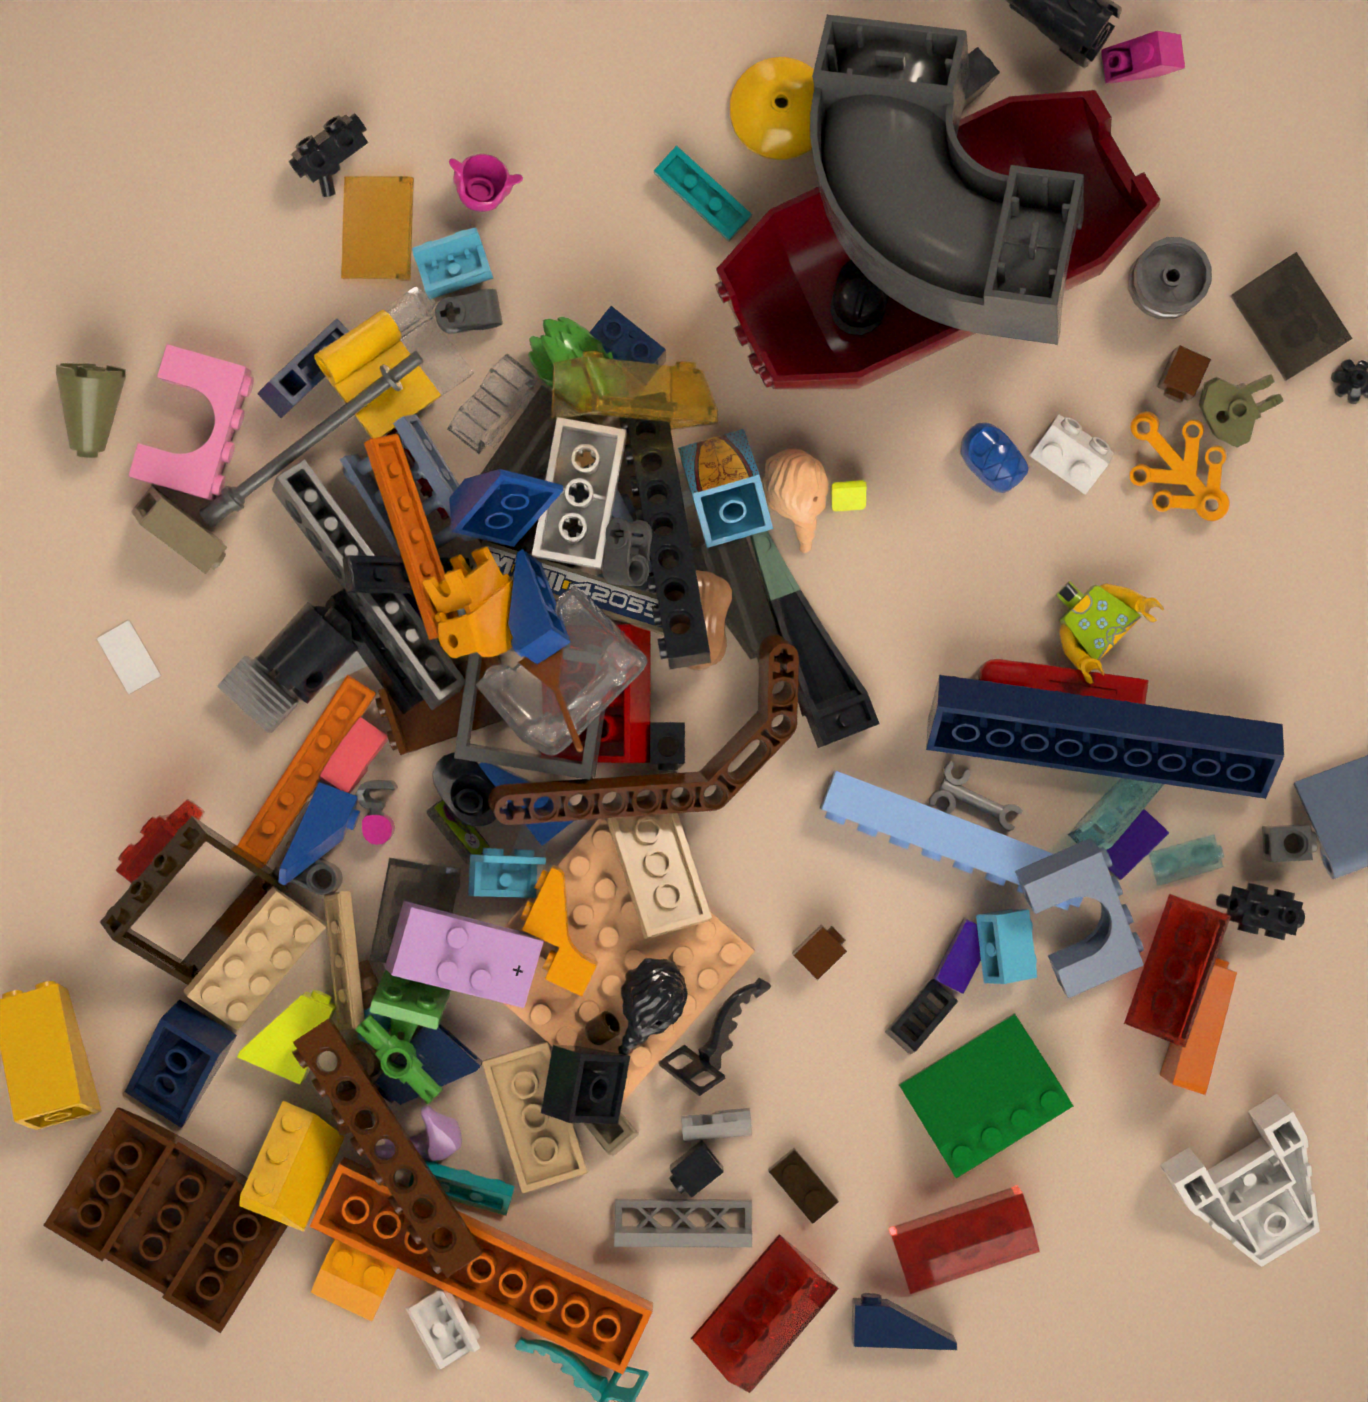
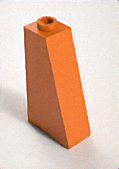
[1159,956,1237,1095]

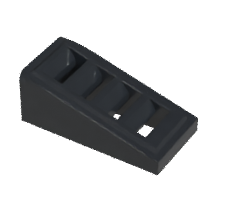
[885,979,958,1054]

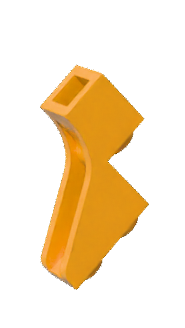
[520,865,598,997]

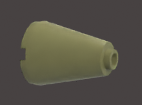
[56,363,126,458]

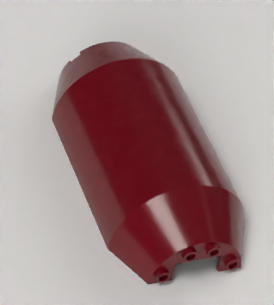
[714,90,1161,389]

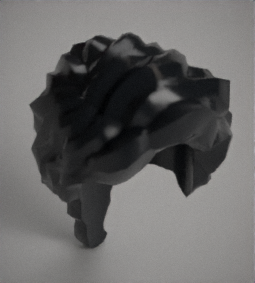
[618,958,688,1056]

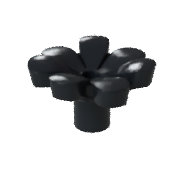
[1331,359,1368,404]

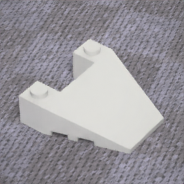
[1160,1094,1320,1267]

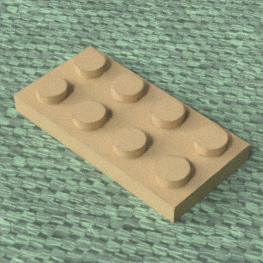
[606,794,712,939]
[183,886,326,1031]
[482,1041,588,1193]

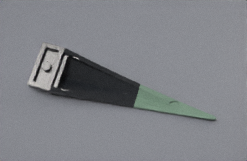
[750,531,880,748]

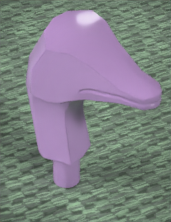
[366,1106,462,1162]

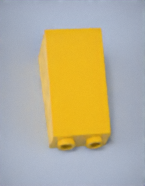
[0,981,102,1130]

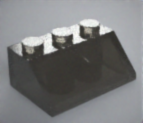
[1230,252,1353,381]
[370,857,461,963]

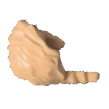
[761,448,829,553]

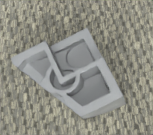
[681,1108,752,1141]

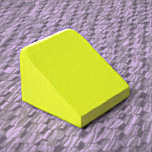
[830,480,867,512]

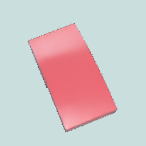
[320,717,388,793]

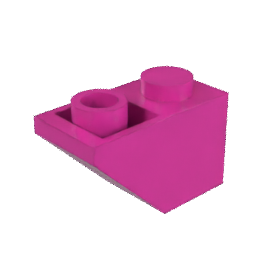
[1101,30,1185,84]

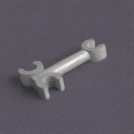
[929,761,1023,830]

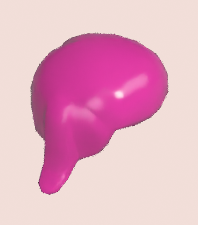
[449,153,523,212]

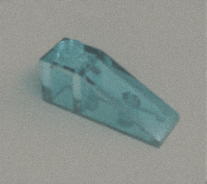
[1068,778,1164,850]

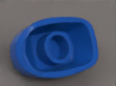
[960,422,1029,493]

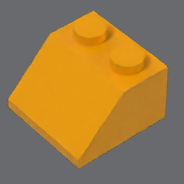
[310,1239,397,1321]

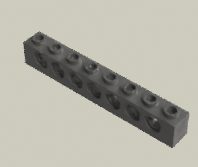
[272,459,465,710]

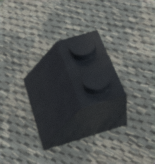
[541,1045,630,1124]

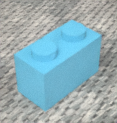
[976,909,1038,984]

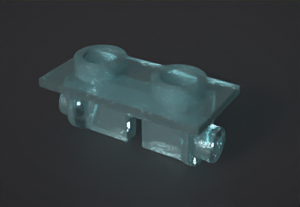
[1149,834,1224,886]

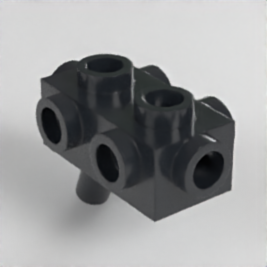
[288,113,369,197]
[1216,883,1305,940]

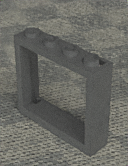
[454,643,613,780]

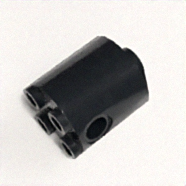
[256,602,359,704]

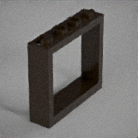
[100,816,288,985]

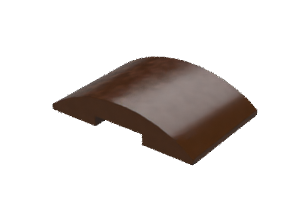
[43,1107,288,1333]

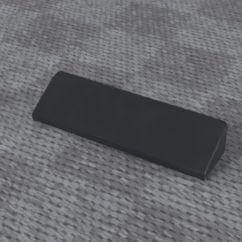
[325,589,424,714]

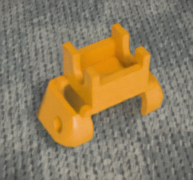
[422,546,514,658]

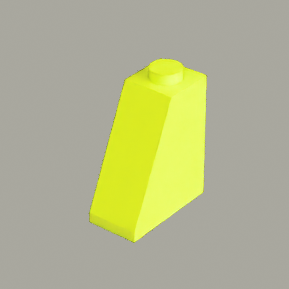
[237,990,336,1084]

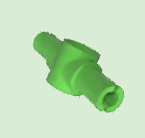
[354,1014,443,1104]

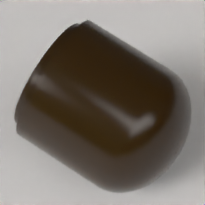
[585,1011,620,1045]

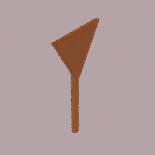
[518,647,583,752]

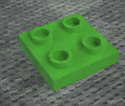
[370,969,451,1042]

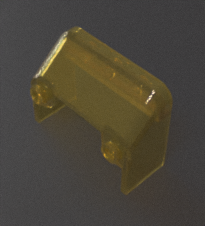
[551,351,718,430]

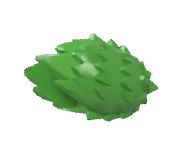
[528,317,628,412]

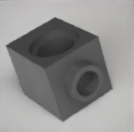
[1262,824,1317,862]

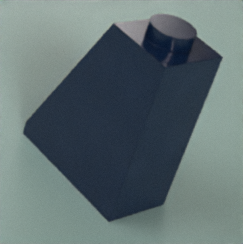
[375,1023,482,1105]

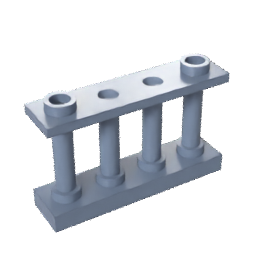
[340,414,477,556]

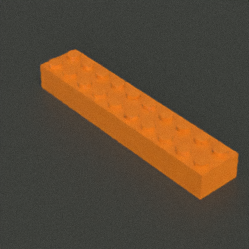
[309,1157,653,1375]

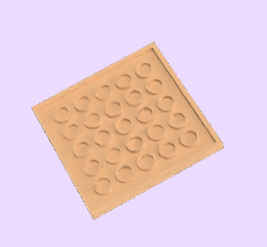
[503,818,755,1103]

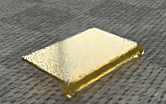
[341,176,414,281]

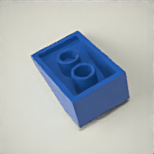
[449,469,563,547]

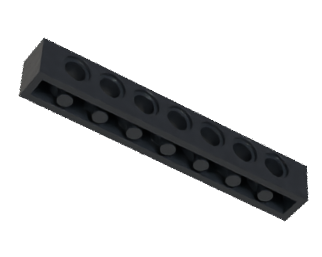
[619,394,711,670]

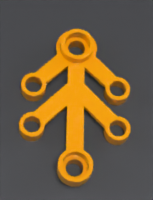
[1130,411,1230,521]

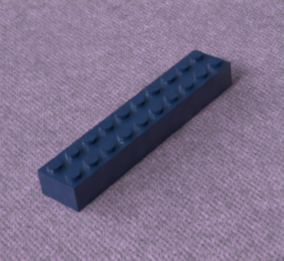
[926,675,1284,799]

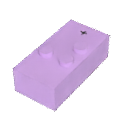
[385,901,544,1008]

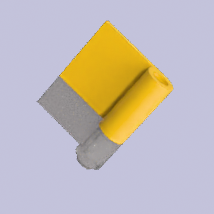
[314,287,474,438]

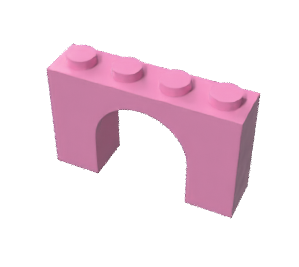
[128,344,254,501]

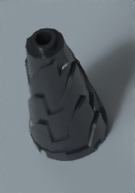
[1006,0,1122,68]

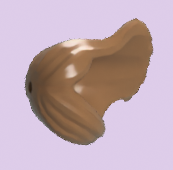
[666,570,732,671]

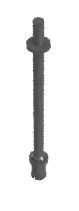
[199,351,424,528]

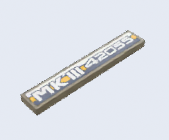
[472,540,674,635]

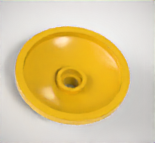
[730,57,814,160]

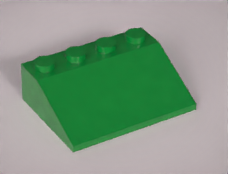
[899,1013,1074,1178]

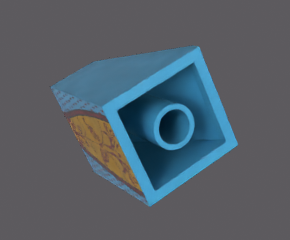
[678,429,773,548]

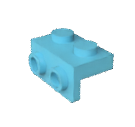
[412,228,493,299]
[468,848,546,898]

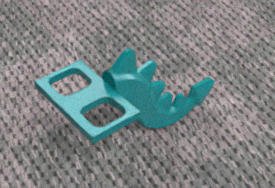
[515,1337,649,1402]

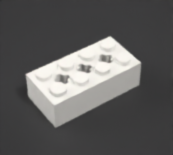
[532,417,627,570]

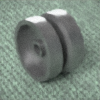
[1129,237,1212,319]

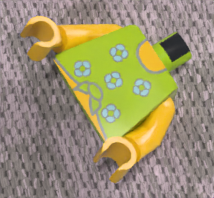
[1055,581,1164,684]

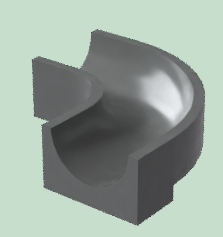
[810,14,1084,345]

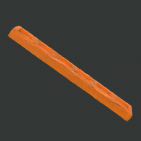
[364,434,459,640]
[237,675,377,865]

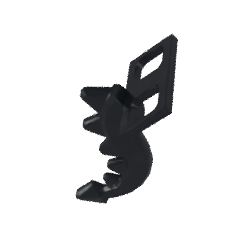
[659,978,771,1096]

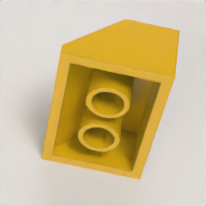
[239,1101,345,1232]

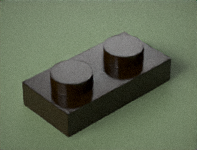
[768,1148,839,1224]

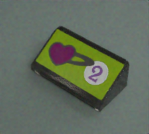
[426,799,490,864]

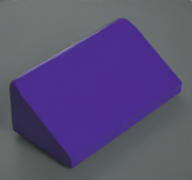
[1100,807,1169,880]
[933,917,981,994]

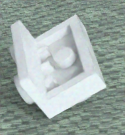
[1030,414,1114,495]
[405,1288,480,1369]

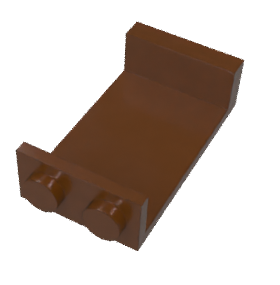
[375,655,519,755]

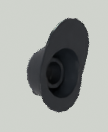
[830,260,889,335]
[433,752,502,826]

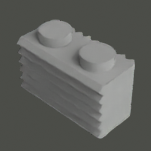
[217,656,299,733]

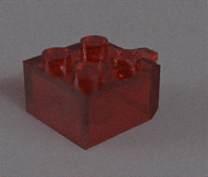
[116,799,205,883]

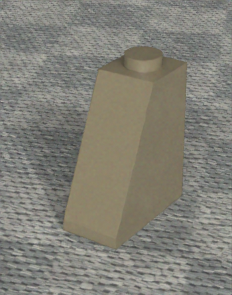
[131,485,227,574]

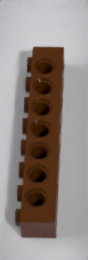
[292,1018,483,1278]

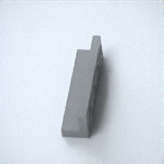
[614,1199,752,1247]

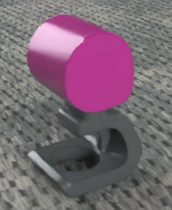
[356,780,398,845]

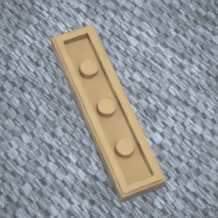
[324,891,365,1031]

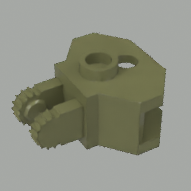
[1199,374,1284,447]

